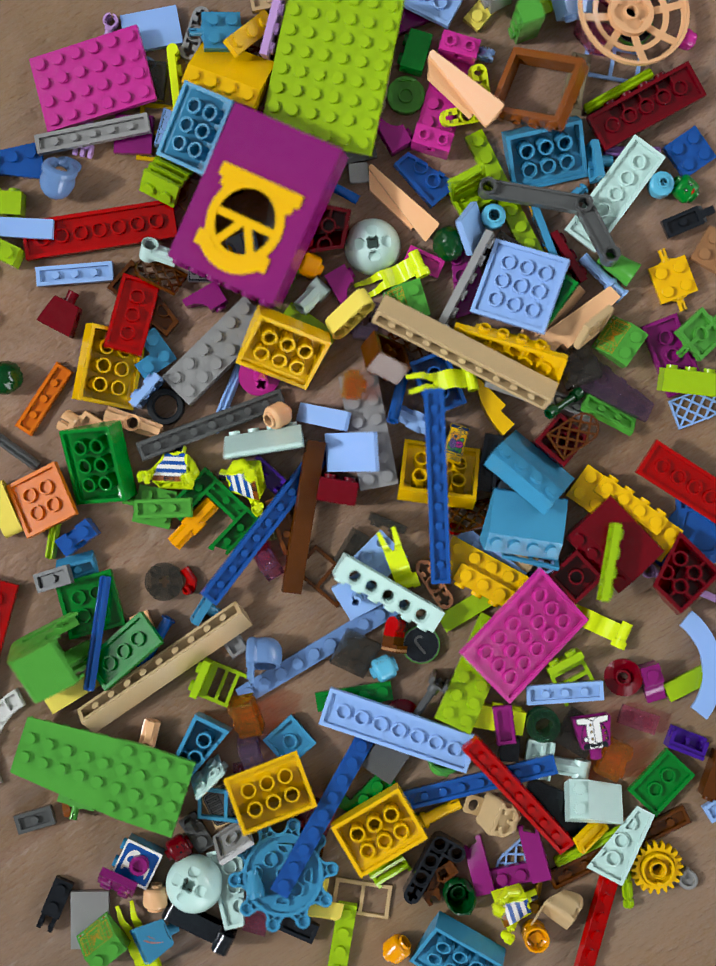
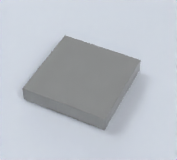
[212,823,254,866]

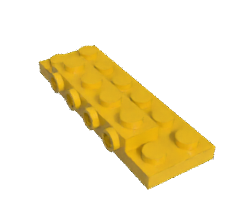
[454,322,569,390]
[565,464,683,562]
[449,535,529,608]

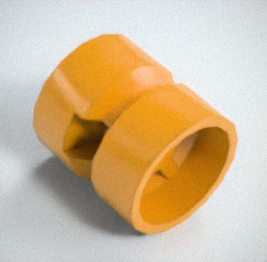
[521,919,550,953]

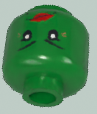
[671,174,700,203]

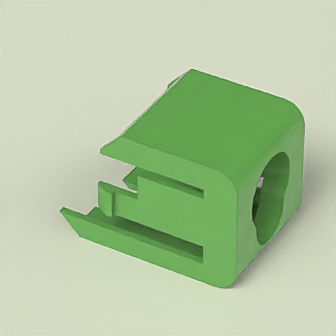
[7,612,90,703]

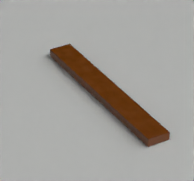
[281,439,326,594]
[550,804,692,890]

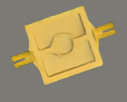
[647,248,698,312]

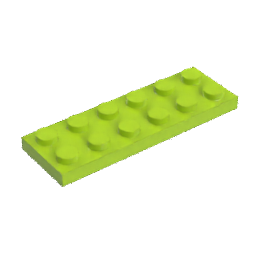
[434,612,492,734]

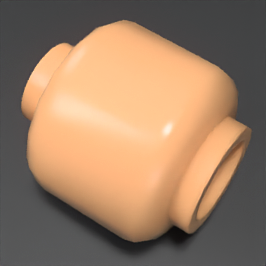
[263,401,292,429]
[143,882,168,913]

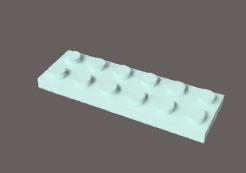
[564,134,666,253]

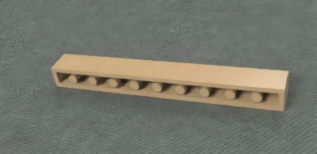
[371,295,559,410]
[77,601,253,733]

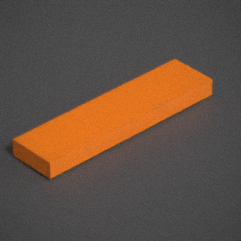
[15,362,74,436]

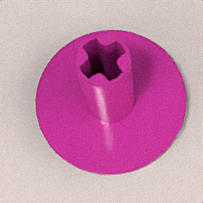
[238,365,280,396]

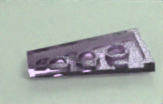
[577,354,654,422]

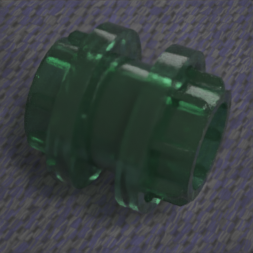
[524,706,561,743]

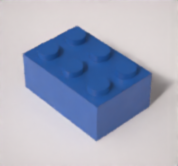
[410,354,467,412]

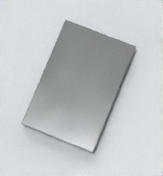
[70,889,110,949]

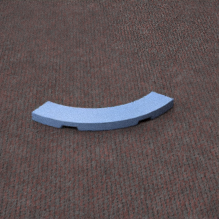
[679,611,716,720]

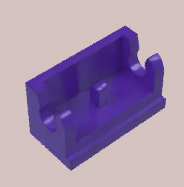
[254,455,287,494]
[663,724,709,761]

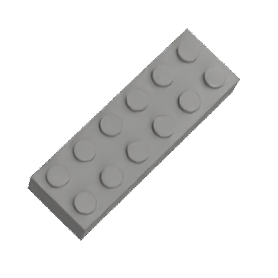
[162,296,257,406]
[339,371,399,491]

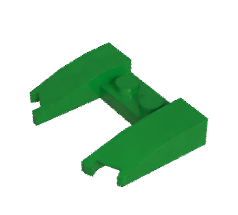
[176,467,259,555]

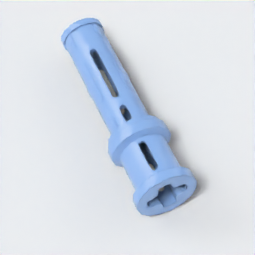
[578,253,629,303]

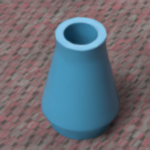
[247,869,266,901]

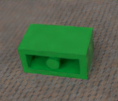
[397,28,433,77]

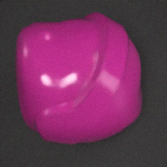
[676,28,697,51]

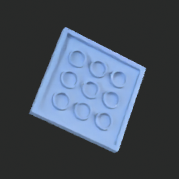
[470,238,570,335]

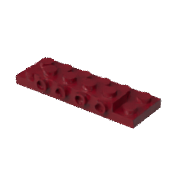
[586,61,707,152]

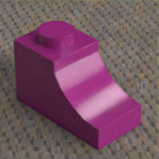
[377,116,413,157]
[324,264,355,305]
[182,282,229,313]
[638,660,666,703]

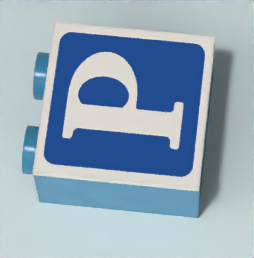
[112,833,166,890]

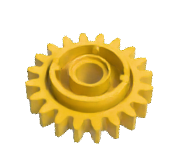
[630,839,684,894]

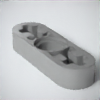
[180,6,209,63]

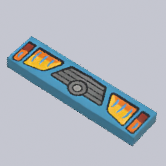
[527,206,558,256]

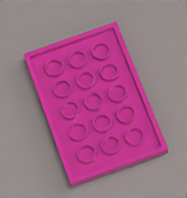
[29,24,158,132]
[459,568,588,704]

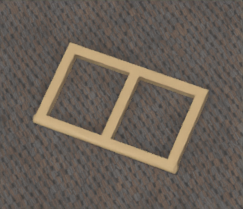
[332,877,393,919]

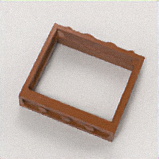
[494,47,589,132]

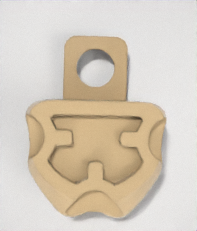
[462,792,521,838]
[531,890,584,930]

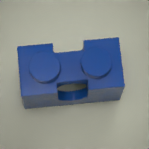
[54,518,101,557]

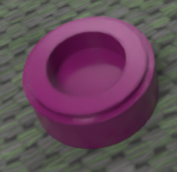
[129,855,150,876]

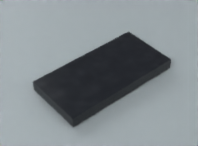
[519,779,588,837]

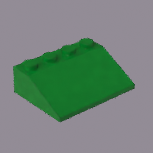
[59,420,137,505]

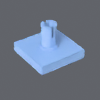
[331,572,382,621]

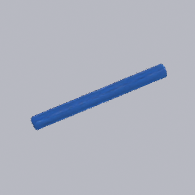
[83,575,111,691]

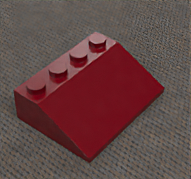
[565,495,665,593]

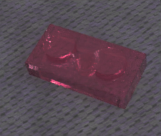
[616,703,660,735]

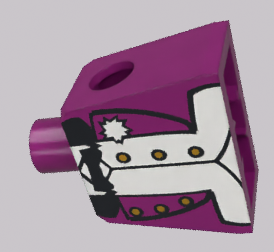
[570,712,611,759]

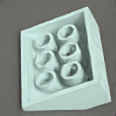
[224,421,305,460]

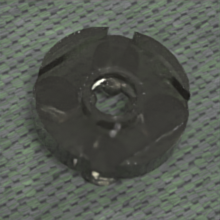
[144,562,184,601]

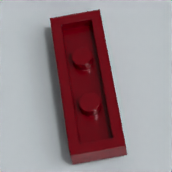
[550,230,588,284]

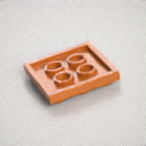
[6,461,79,538]

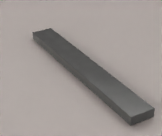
[135,388,286,461]

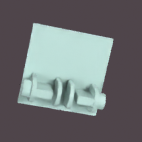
[191,754,229,801]

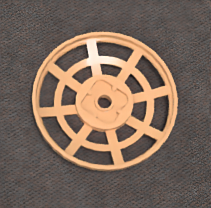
[578,0,690,66]

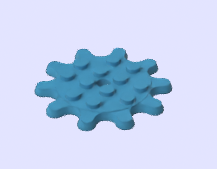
[228,818,339,932]

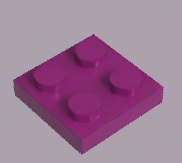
[97,867,138,899]

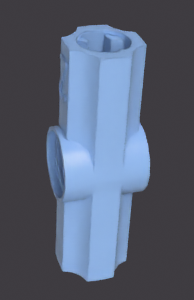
[387,405,446,435]

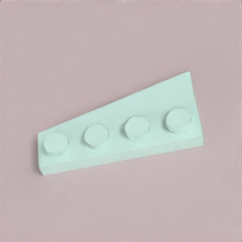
[587,806,655,886]
[206,851,245,931]

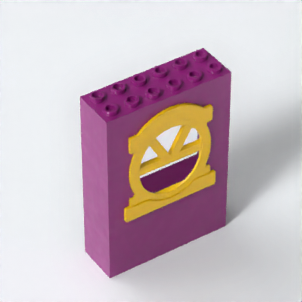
[167,102,349,310]

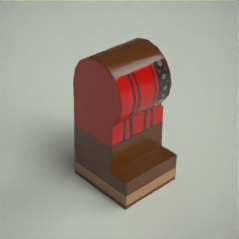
[381,616,408,654]

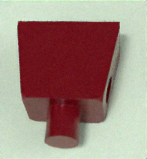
[36,290,82,339]

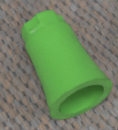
[597,253,642,287]

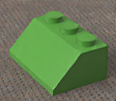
[508,0,546,44]

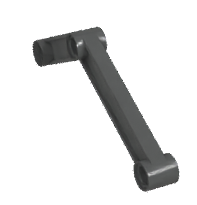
[478,177,621,267]

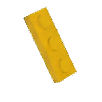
[223,9,269,58]

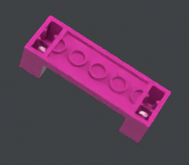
[410,29,481,160]

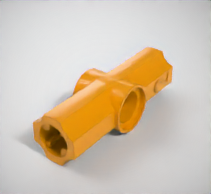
[168,497,219,550]

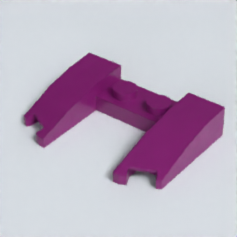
[464,824,552,897]

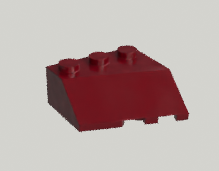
[306,205,352,253]
[653,531,716,615]

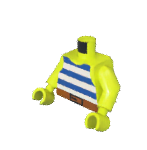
[137,445,200,490]
[219,458,266,517]
[491,883,539,945]

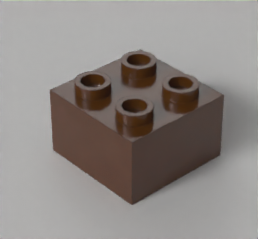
[360,330,411,385]

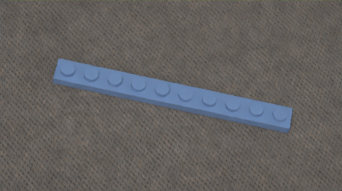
[235,597,407,706]

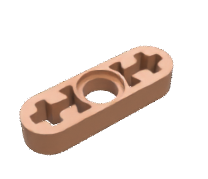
[415,559,454,609]

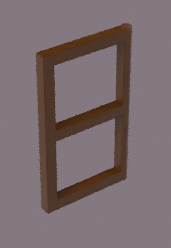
[304,545,352,608]

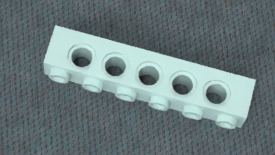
[332,552,445,633]

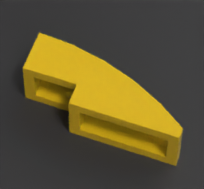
[476,378,514,436]

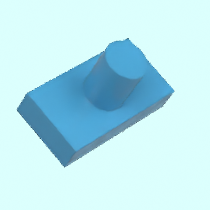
[585,139,614,184]
[190,596,221,626]

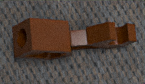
[424,858,459,907]

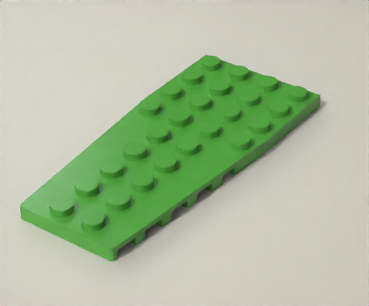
[10,716,196,838]

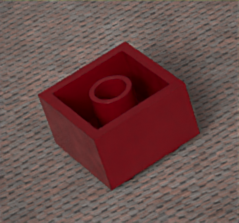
[531,413,589,467]
[316,473,359,506]
[548,549,601,605]

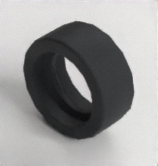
[147,388,185,425]

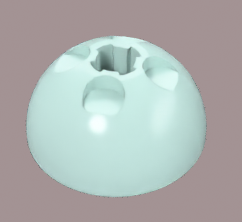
[344,218,401,275]
[166,854,223,914]

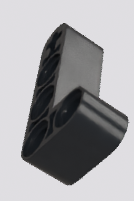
[403,831,466,904]
[162,900,237,956]

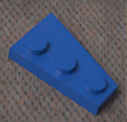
[0,142,44,179]
[393,152,450,209]

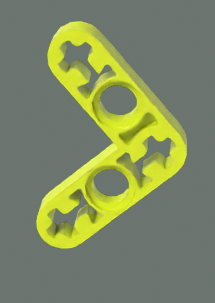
[439,63,491,128]

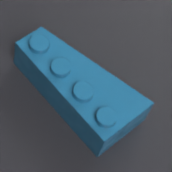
[175,711,233,778]

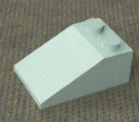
[564,779,623,824]

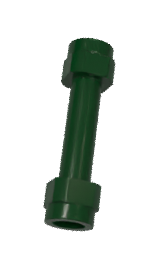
[544,387,584,419]

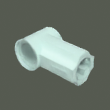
[139,237,175,267]
[294,277,332,315]
[554,756,591,780]

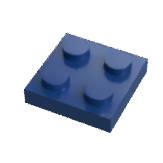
[662,126,716,176]

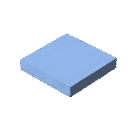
[455,201,486,256]

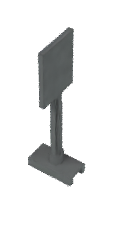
[361,669,450,785]

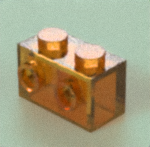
[341,369,367,401]
[227,693,265,739]
[592,735,634,783]

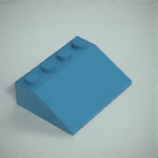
[156,80,235,175]
[501,116,588,187]
[484,430,575,514]
[479,488,568,561]
[409,911,506,966]

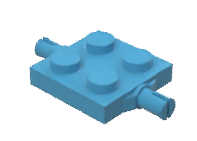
[189,12,242,52]

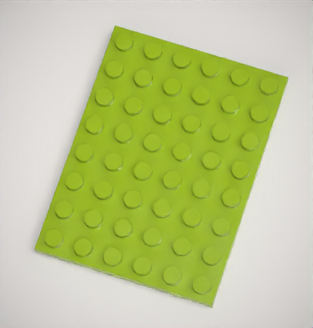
[263,0,405,157]

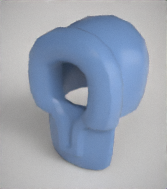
[39,156,82,200]
[246,636,283,687]

